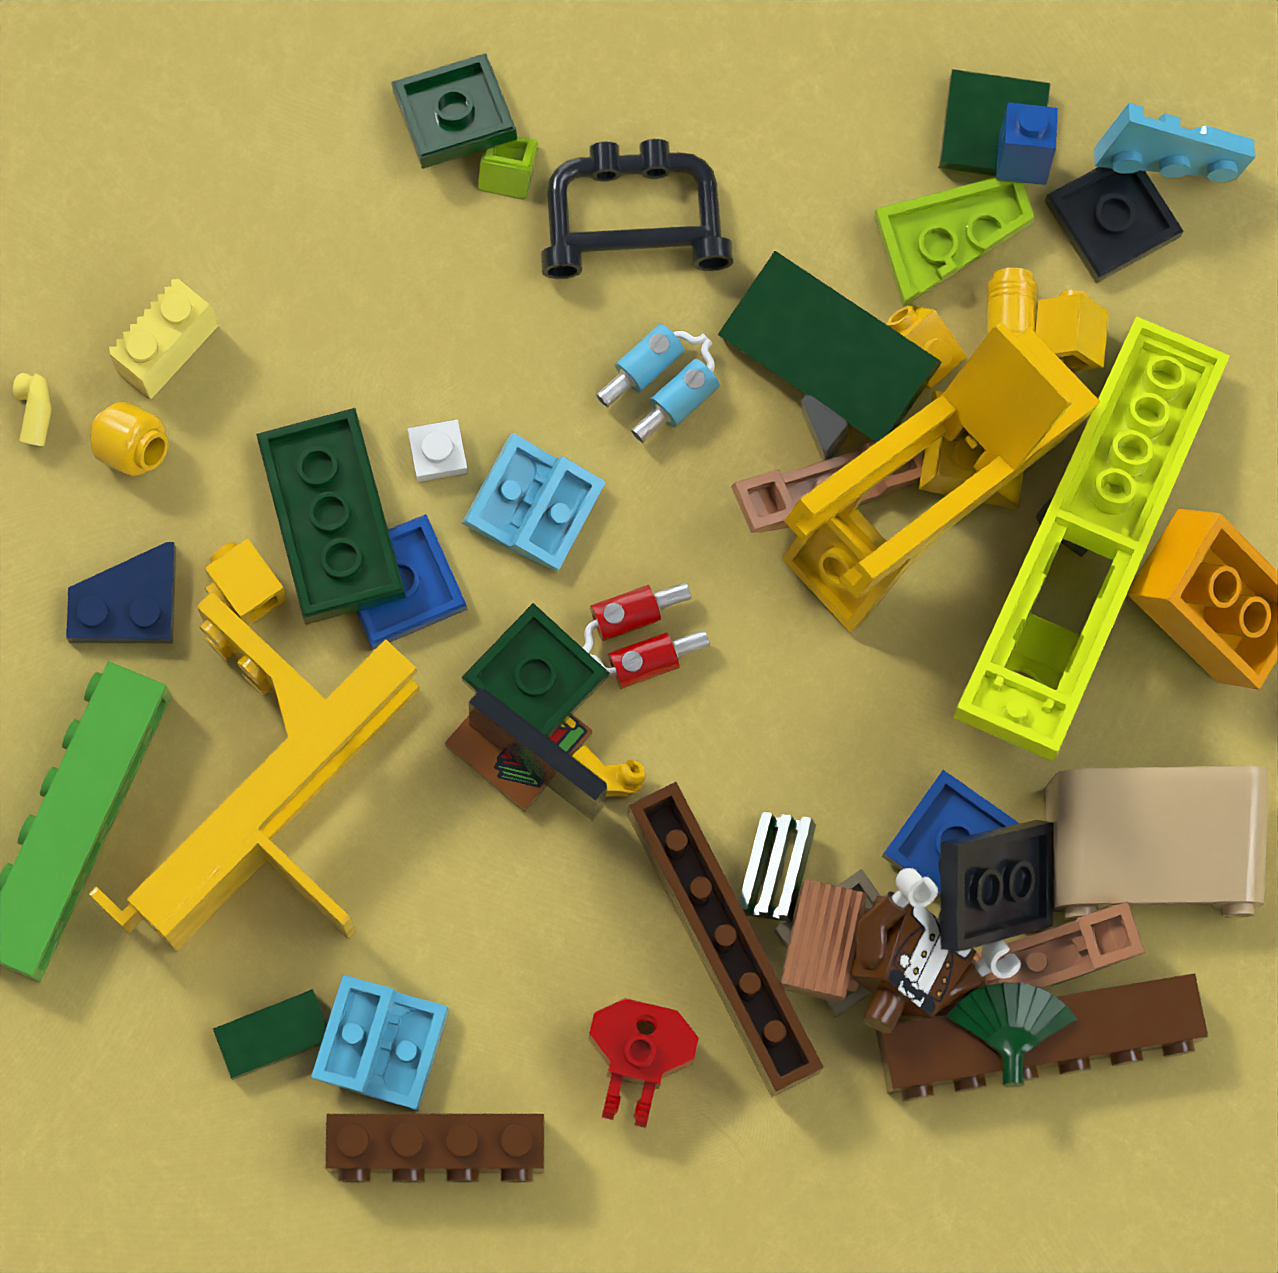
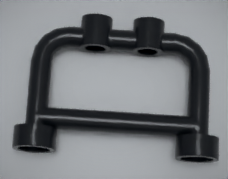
[541,139,734,279]

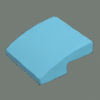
[461,433,606,571]
[311,975,450,1112]

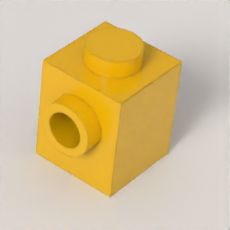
[1035,290,1109,372]
[205,538,287,626]

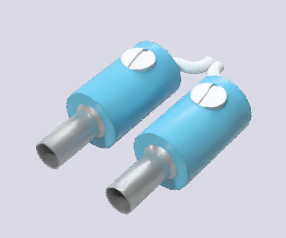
[596,324,720,443]

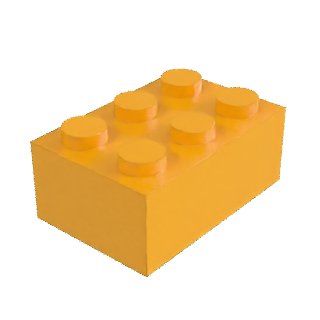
[1127,509,1278,690]

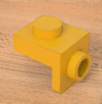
[887,306,967,389]

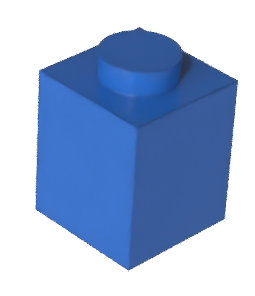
[996,102,1058,185]

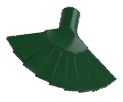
[946,982,1077,1088]

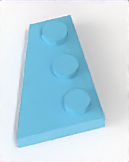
[1094,103,1255,182]

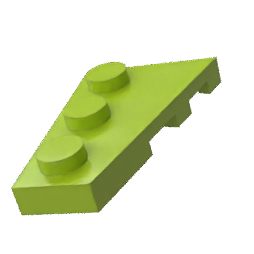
[874,177,1034,307]

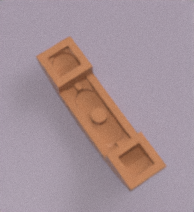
[731,440,923,533]
[940,901,1146,1016]

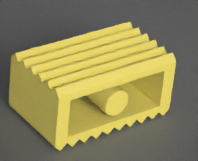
[109,279,219,399]

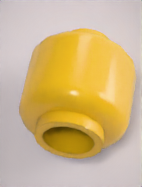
[90,401,168,477]

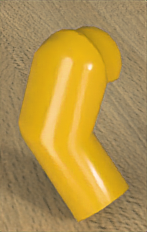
[572,745,646,797]

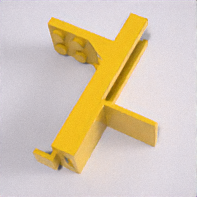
[781,323,1100,633]
[89,592,420,951]

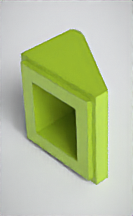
[478,136,539,199]

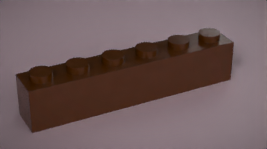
[627,782,824,1098]
[876,973,1208,1101]

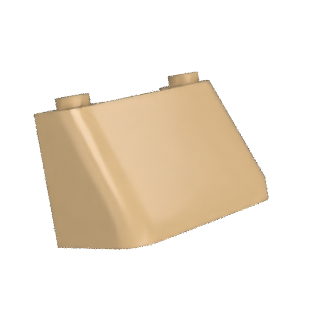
[1044,766,1268,920]

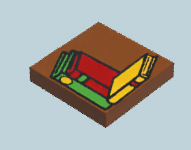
[445,715,592,812]

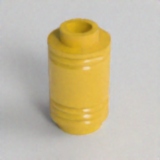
[987,268,1038,337]

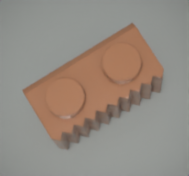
[780,879,870,1003]

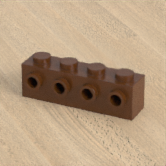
[325,1114,544,1183]

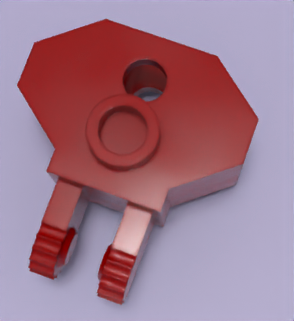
[588,998,699,1128]

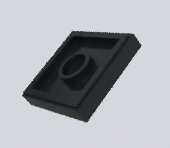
[1044,167,1184,283]

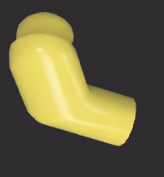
[12,373,52,446]

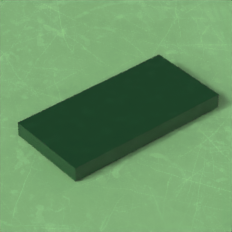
[717,251,942,443]
[256,408,406,625]

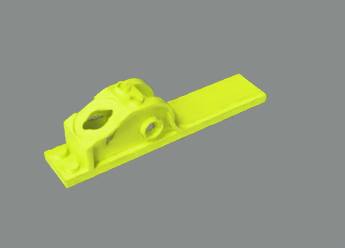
[953,316,1230,762]

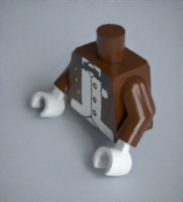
[851,868,1021,1033]

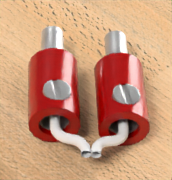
[582,582,710,689]

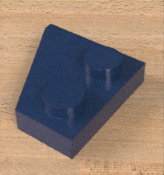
[66,542,176,644]

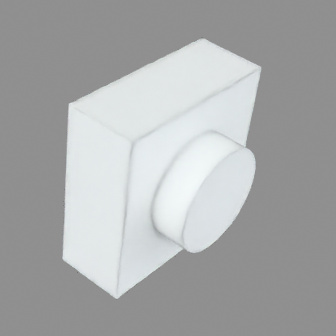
[408,420,467,482]

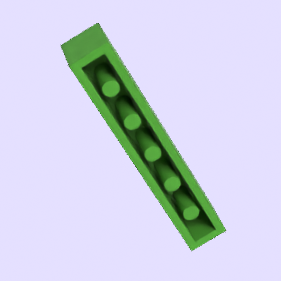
[0,661,172,982]

